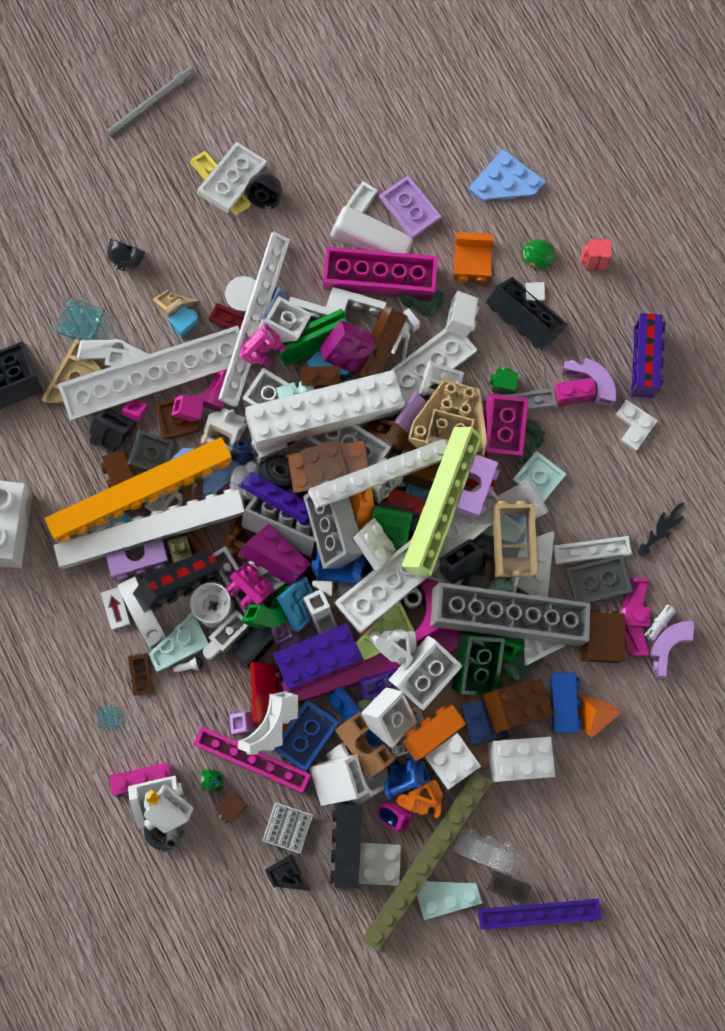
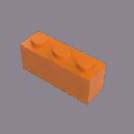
[402,705,466,761]

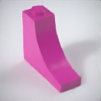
[415,578,446,646]

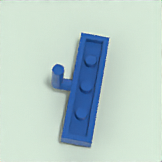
[327,686,391,750]

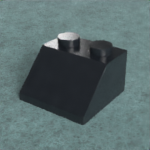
[231,627,275,671]

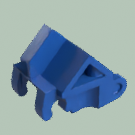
[384,753,432,800]

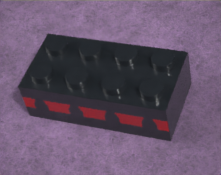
[133,548,220,613]

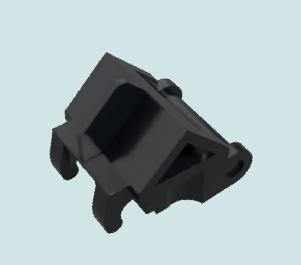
[89,408,137,454]

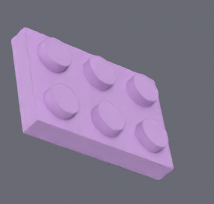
[379,175,441,239]

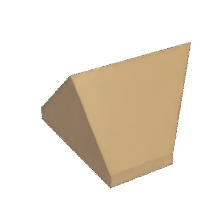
[153,289,199,319]

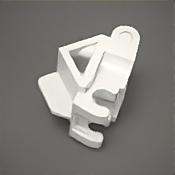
[201,408,248,455]
[369,629,417,669]

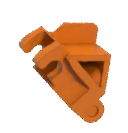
[396,780,443,818]

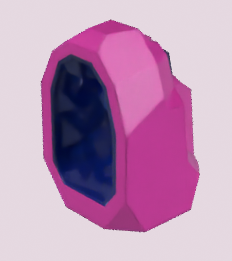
[377,802,413,833]

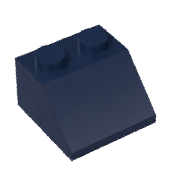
[461,700,509,747]

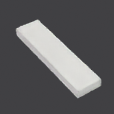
[553,536,632,566]

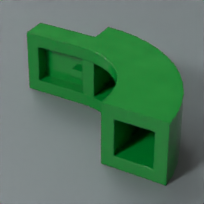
[242,585,290,628]

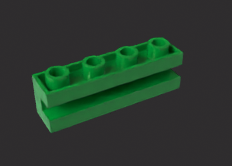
[277,308,349,366]

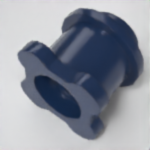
[231,440,254,466]

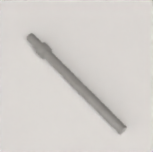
[106,66,195,137]

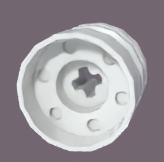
[190,583,236,628]

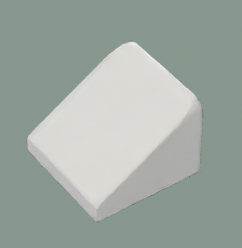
[312,581,332,598]

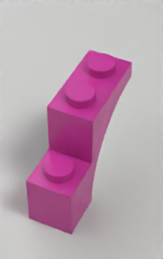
[171,370,227,422]

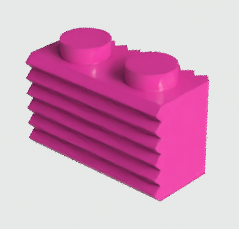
[554,378,596,407]

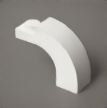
[117,576,166,647]

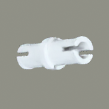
[644,605,677,643]

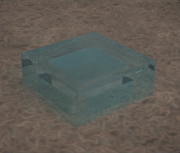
[98,707,119,727]

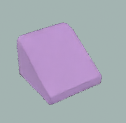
[230,712,255,734]

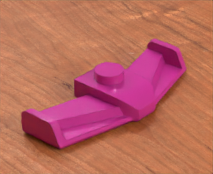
[619,578,650,657]

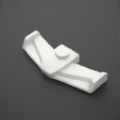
[77,339,149,367]

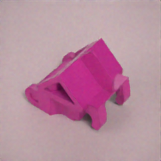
[239,323,286,367]

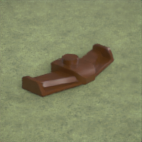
[182,479,215,554]

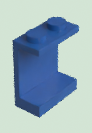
[312,547,368,585]

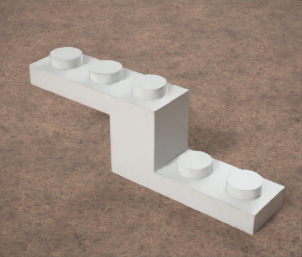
[289,287,386,320]

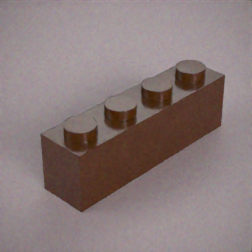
[352,307,408,379]

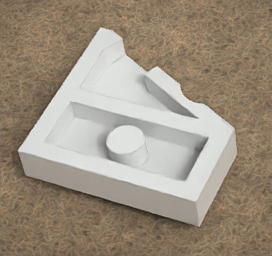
[498,478,548,519]

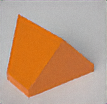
[577,694,621,738]

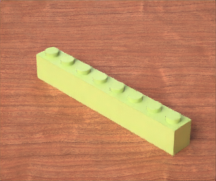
[402,427,483,576]

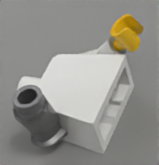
[144,784,193,849]

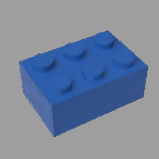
[273,700,340,772]

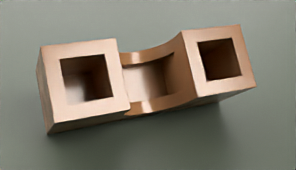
[335,711,396,778]

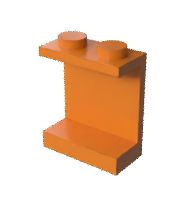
[453,232,494,284]

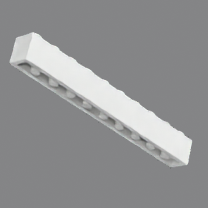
[53,488,245,569]

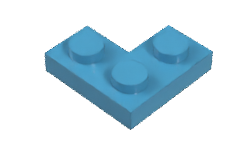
[277,576,314,631]

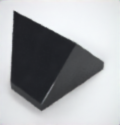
[265,854,310,891]

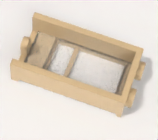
[491,501,538,577]

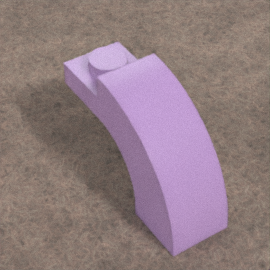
[562,358,616,407]
[649,621,694,679]

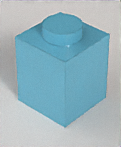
[168,305,199,338]

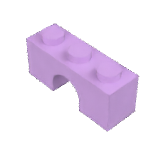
[456,455,500,521]
[106,539,170,581]

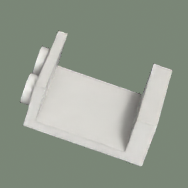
[128,776,187,829]

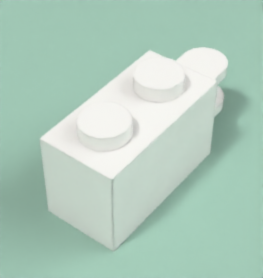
[203,610,250,660]

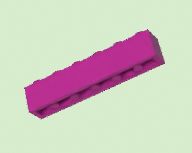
[193,726,311,795]

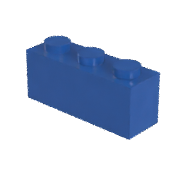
[550,672,582,734]

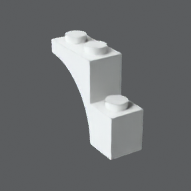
[303,589,338,634]
[238,691,298,755]

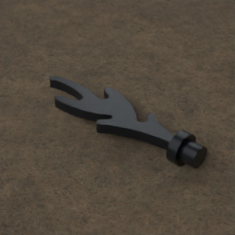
[637,502,684,557]

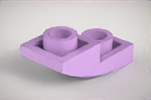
[271,620,300,650]

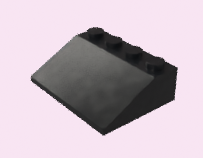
[0,341,43,409]

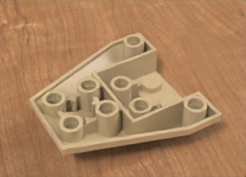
[408,380,487,457]

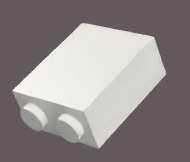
[309,754,369,806]

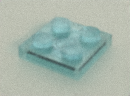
[55,297,105,341]

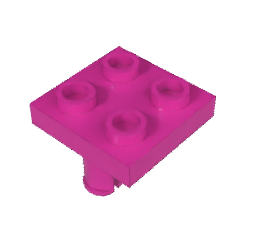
[226,562,275,610]

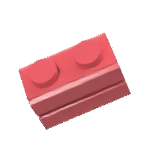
[581,239,611,271]

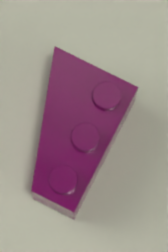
[237,524,311,586]

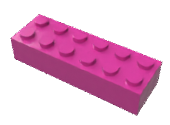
[323,247,438,299]

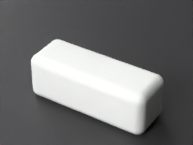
[330,206,413,254]

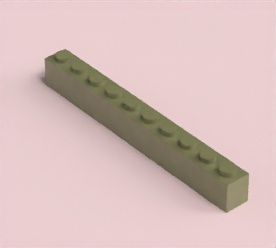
[362,770,492,952]

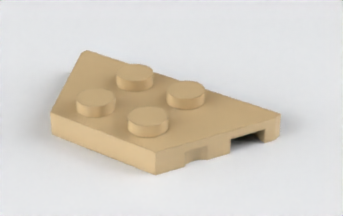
[41,339,101,404]

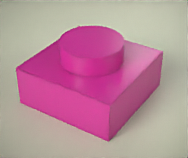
[122,399,148,421]

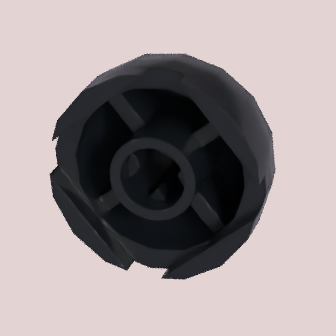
[245,172,283,209]
[107,239,145,272]

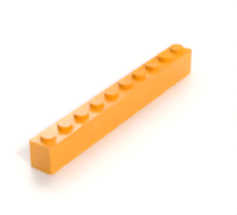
[44,437,232,543]

